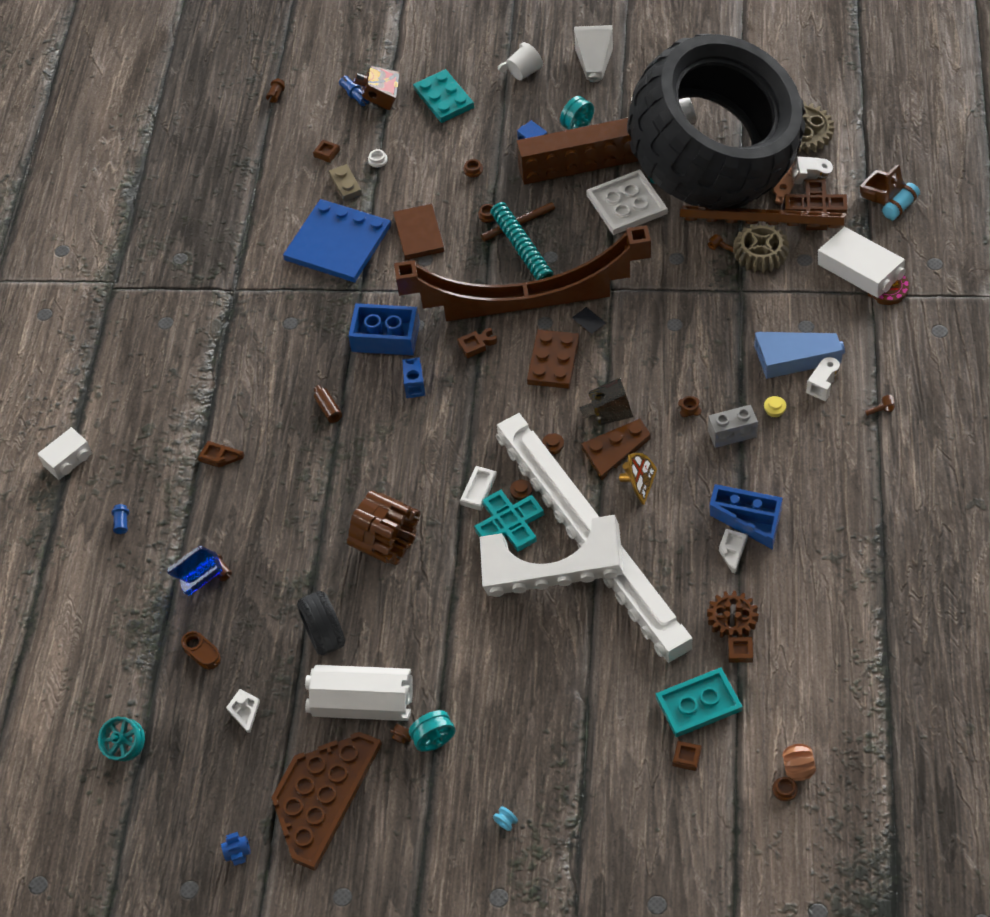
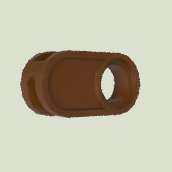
[181,631,221,670]

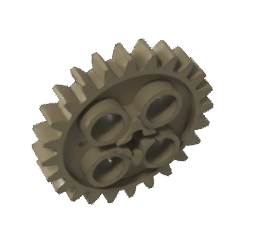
[798,101,835,154]

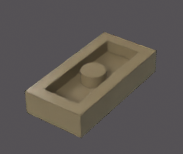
[329,164,362,201]

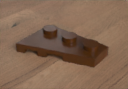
[581,419,650,480]

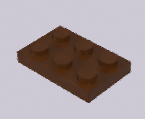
[527,329,579,389]

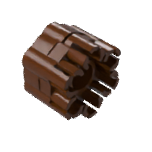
[347,490,421,565]

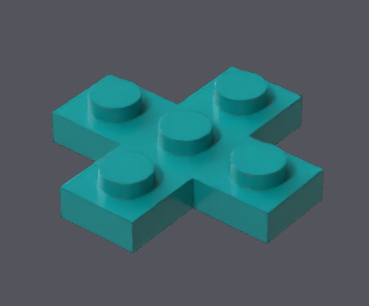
[474,490,544,552]

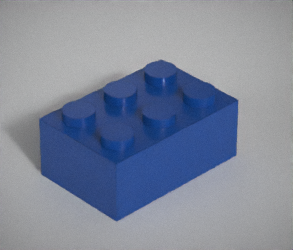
[348,303,420,356]

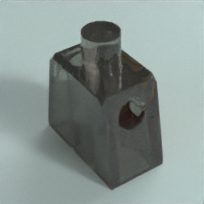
[579,378,633,425]

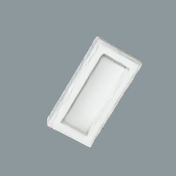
[460,466,497,511]

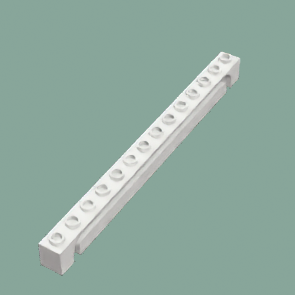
[496,413,692,663]

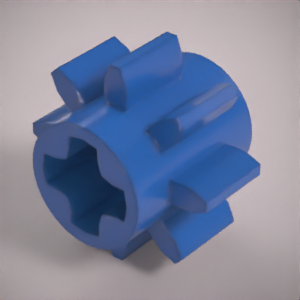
[221,832,251,866]

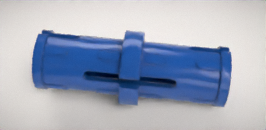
[339,76,370,106]

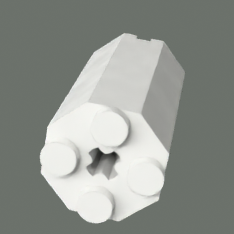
[305,665,413,721]

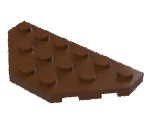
[271,732,382,871]

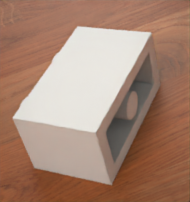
[38,427,93,480]

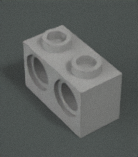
[708,405,758,448]

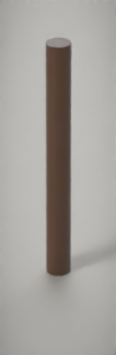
[481,202,555,242]

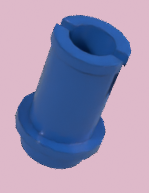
[111,504,129,534]

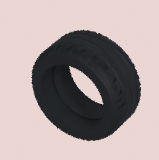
[297,591,345,655]

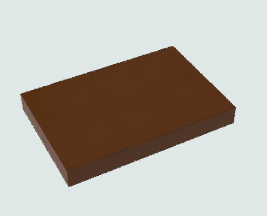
[393,204,445,260]

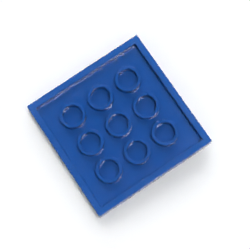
[283,199,391,283]

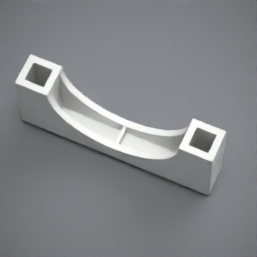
[480,515,624,597]

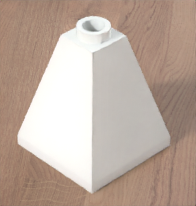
[574,25,613,82]

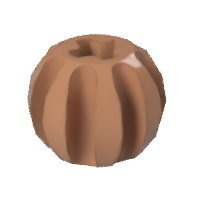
[782,744,816,781]

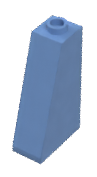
[754,332,845,379]

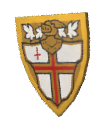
[619,453,657,505]

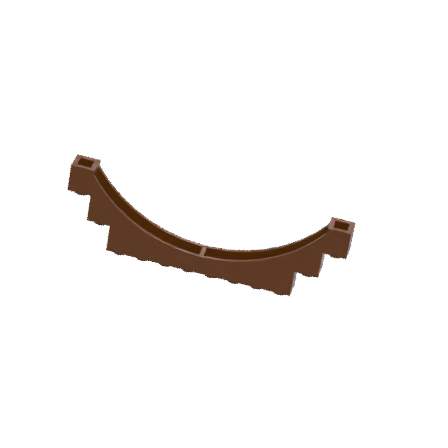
[394,225,651,322]

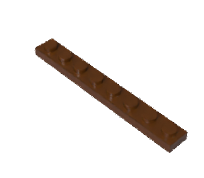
[680,205,846,228]

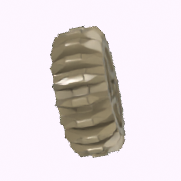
[733,223,789,273]

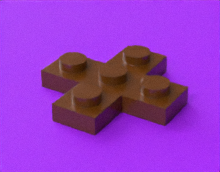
[785,179,847,230]

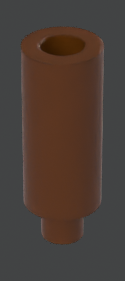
[314,385,342,423]

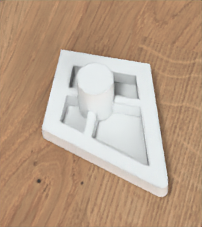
[226,689,260,733]

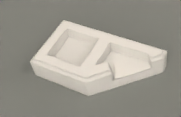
[719,529,748,573]

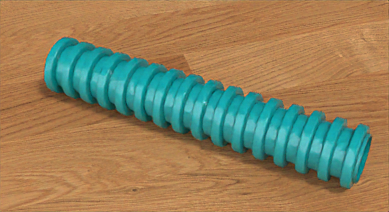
[490,202,554,280]

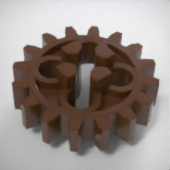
[707,591,759,638]

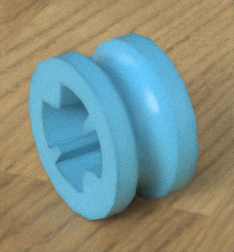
[493,806,518,831]

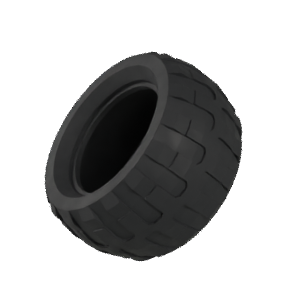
[627,34,805,210]

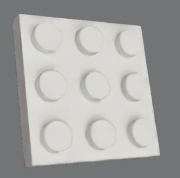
[586,169,668,235]

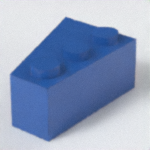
[710,484,783,550]

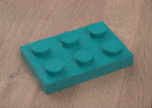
[413,69,474,123]
[656,667,743,738]

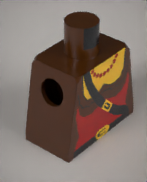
[353,66,400,110]

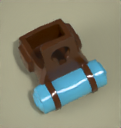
[860,165,920,221]

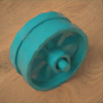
[560,96,594,130]
[409,710,456,752]
[98,716,145,762]

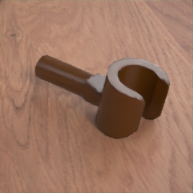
[707,234,733,252]
[865,395,895,416]

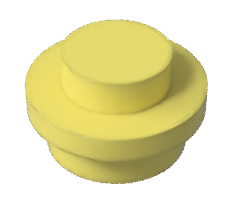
[764,396,786,417]

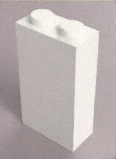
[818,227,905,298]

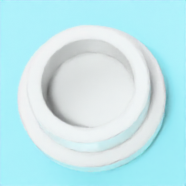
[368,149,388,168]

